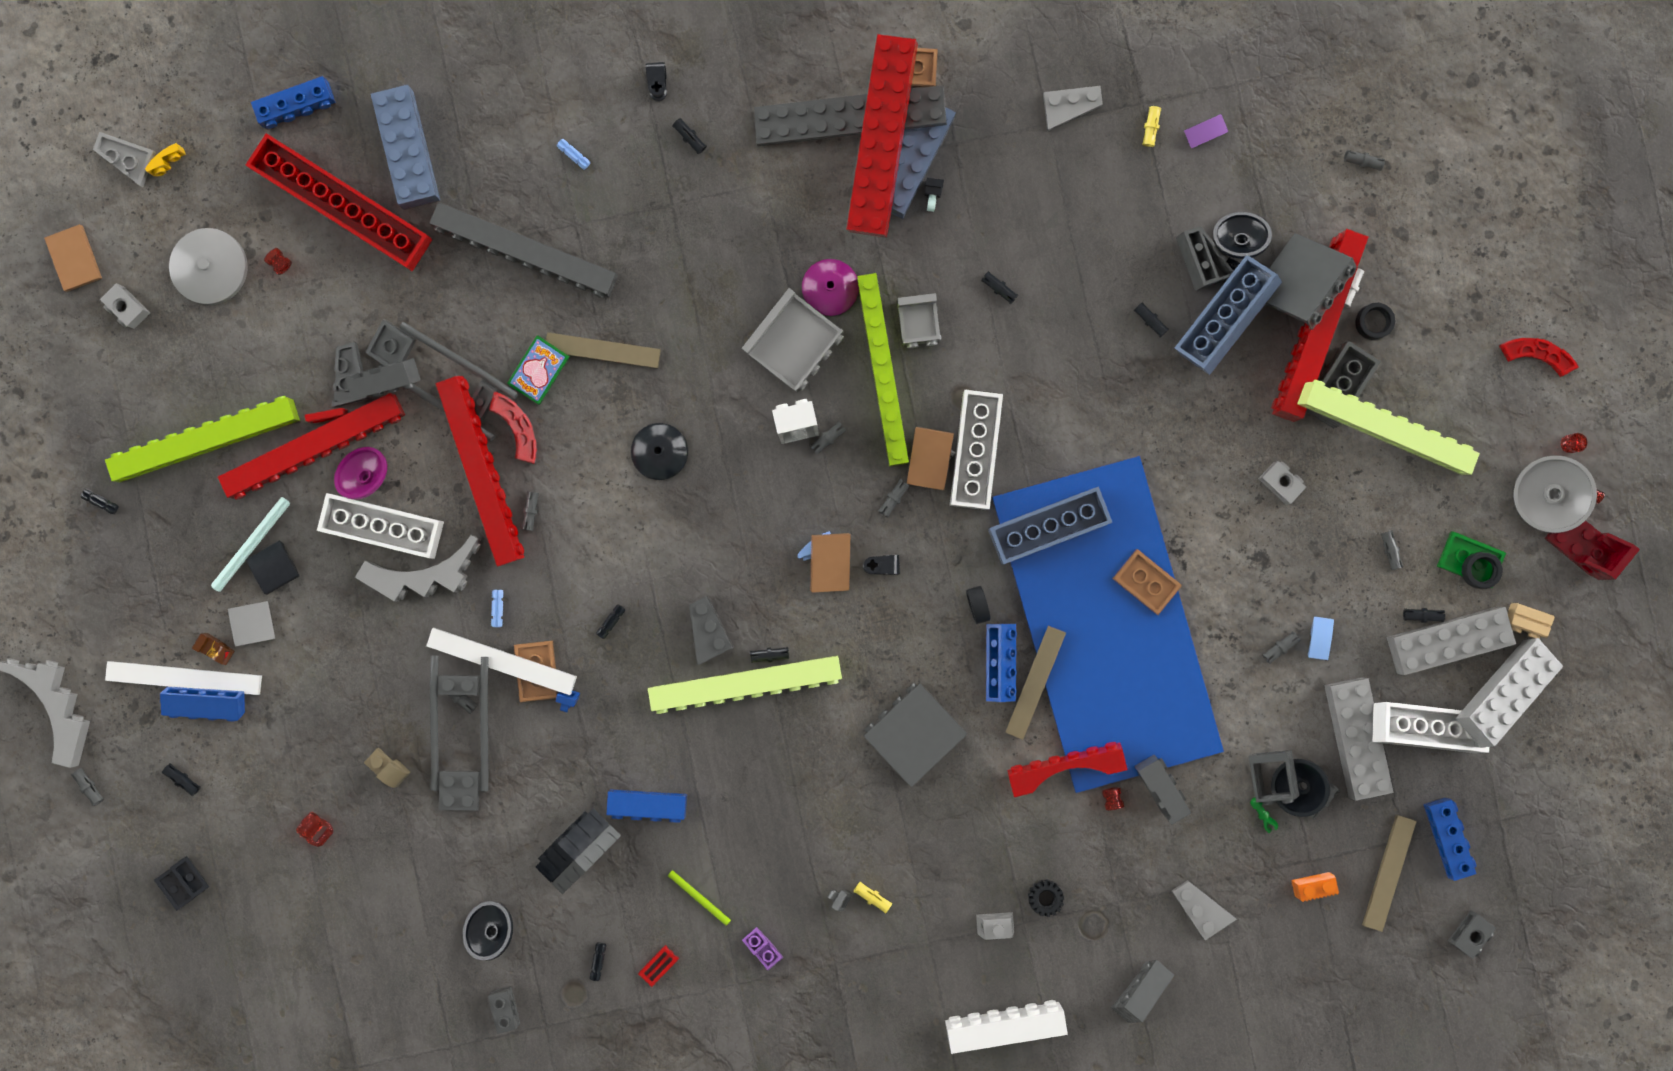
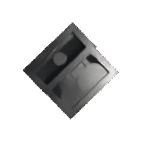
[246,540,299,595]
[154,856,210,911]

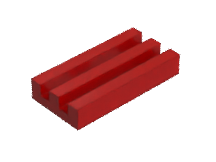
[305,408,348,424]
[638,945,679,987]

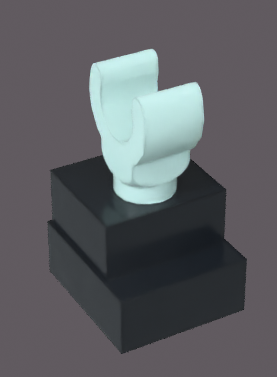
[925,177,944,212]

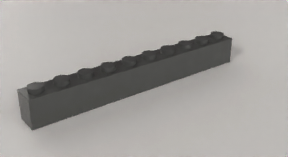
[430,202,618,298]

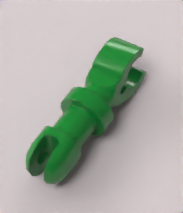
[1250,797,1278,833]

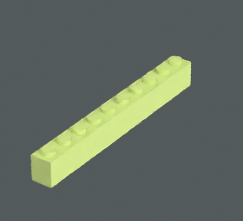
[1298,380,1480,475]
[648,655,842,714]

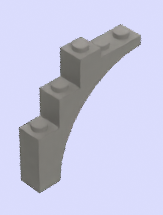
[355,535,481,601]
[0,658,90,768]

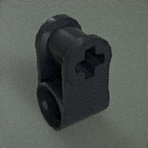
[646,62,667,101]
[863,555,900,575]

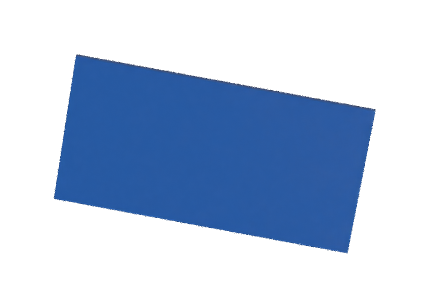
[992,456,1224,793]

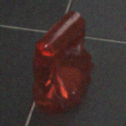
[296,812,333,847]

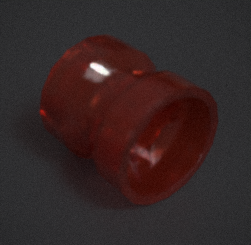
[264,248,292,275]
[1560,433,1588,453]
[1102,787,1125,811]

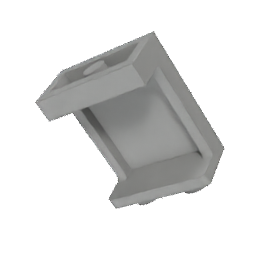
[897,293,941,348]

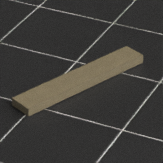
[546,332,661,369]
[1005,625,1066,740]
[1362,815,1416,932]

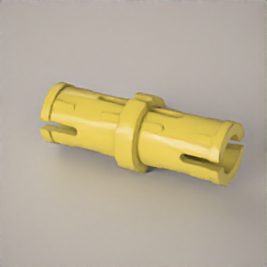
[1142,106,1161,147]
[853,882,892,914]

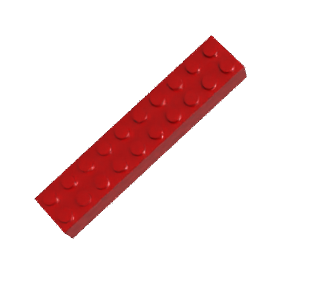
[846,34,918,238]
[245,133,432,271]
[1271,229,1369,422]

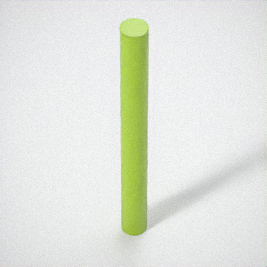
[668,870,731,926]

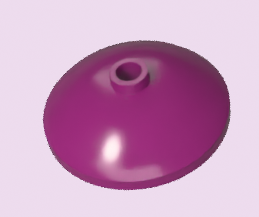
[802,259,859,316]
[334,447,387,500]

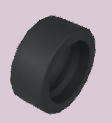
[1355,302,1396,340]
[1461,552,1503,589]
[966,586,991,624]

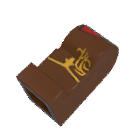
[192,633,235,665]

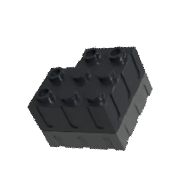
[535,808,621,894]

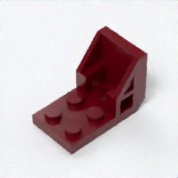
[1545,520,1640,580]

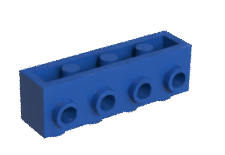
[251,76,336,129]
[986,624,1017,702]
[160,686,245,722]
[607,789,687,822]
[1423,797,1476,881]

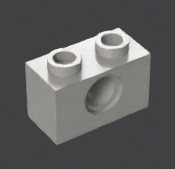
[100,283,150,329]
[1258,461,1306,505]

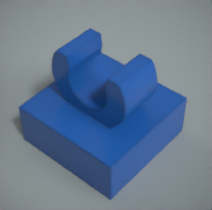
[555,691,580,712]

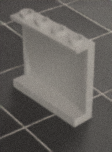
[742,288,844,392]

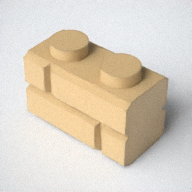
[1508,603,1555,639]

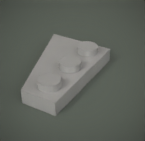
[1043,86,1103,132]
[93,132,156,188]
[1172,880,1237,940]

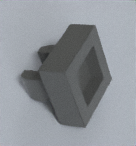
[828,890,853,911]

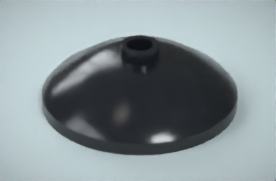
[1213,212,1272,259]
[631,423,688,480]
[1271,759,1330,817]
[463,901,513,961]

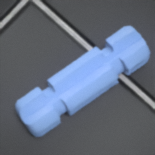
[557,139,590,170]
[491,590,503,627]

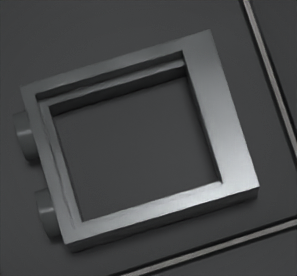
[1249,750,1299,805]

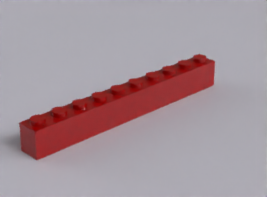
[435,376,525,567]
[217,393,405,500]

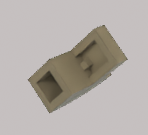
[364,748,411,788]

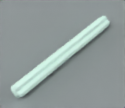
[211,497,290,592]

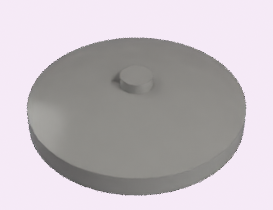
[169,228,248,305]
[1513,456,1597,533]

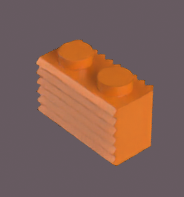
[1292,872,1339,902]

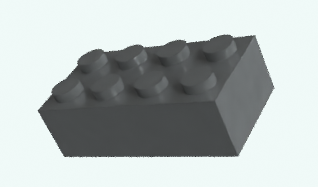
[1306,341,1381,428]

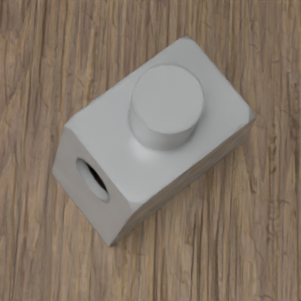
[976,912,1014,940]

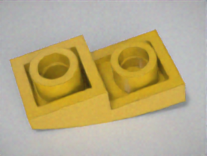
[145,143,186,177]

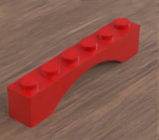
[1007,742,1128,797]

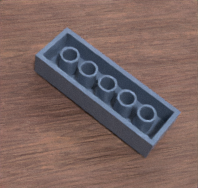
[371,85,440,209]
[891,108,956,219]
[1175,255,1282,375]
[988,486,1113,565]

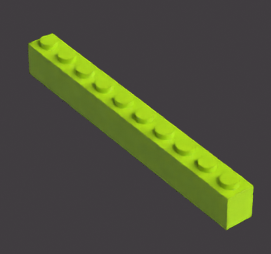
[857,273,909,467]
[105,396,300,483]

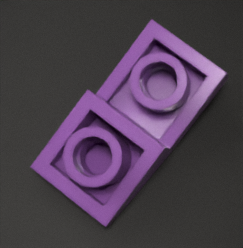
[1184,114,1228,148]
[742,927,783,970]

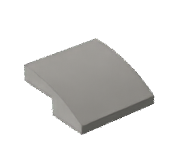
[228,601,275,647]

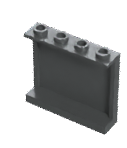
[1266,233,1357,330]
[863,682,967,787]

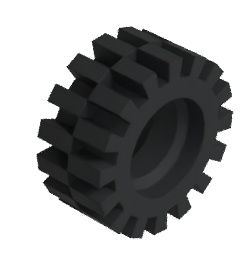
[1028,880,1064,917]

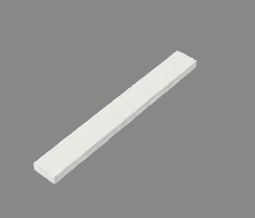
[427,628,577,695]
[105,661,262,695]

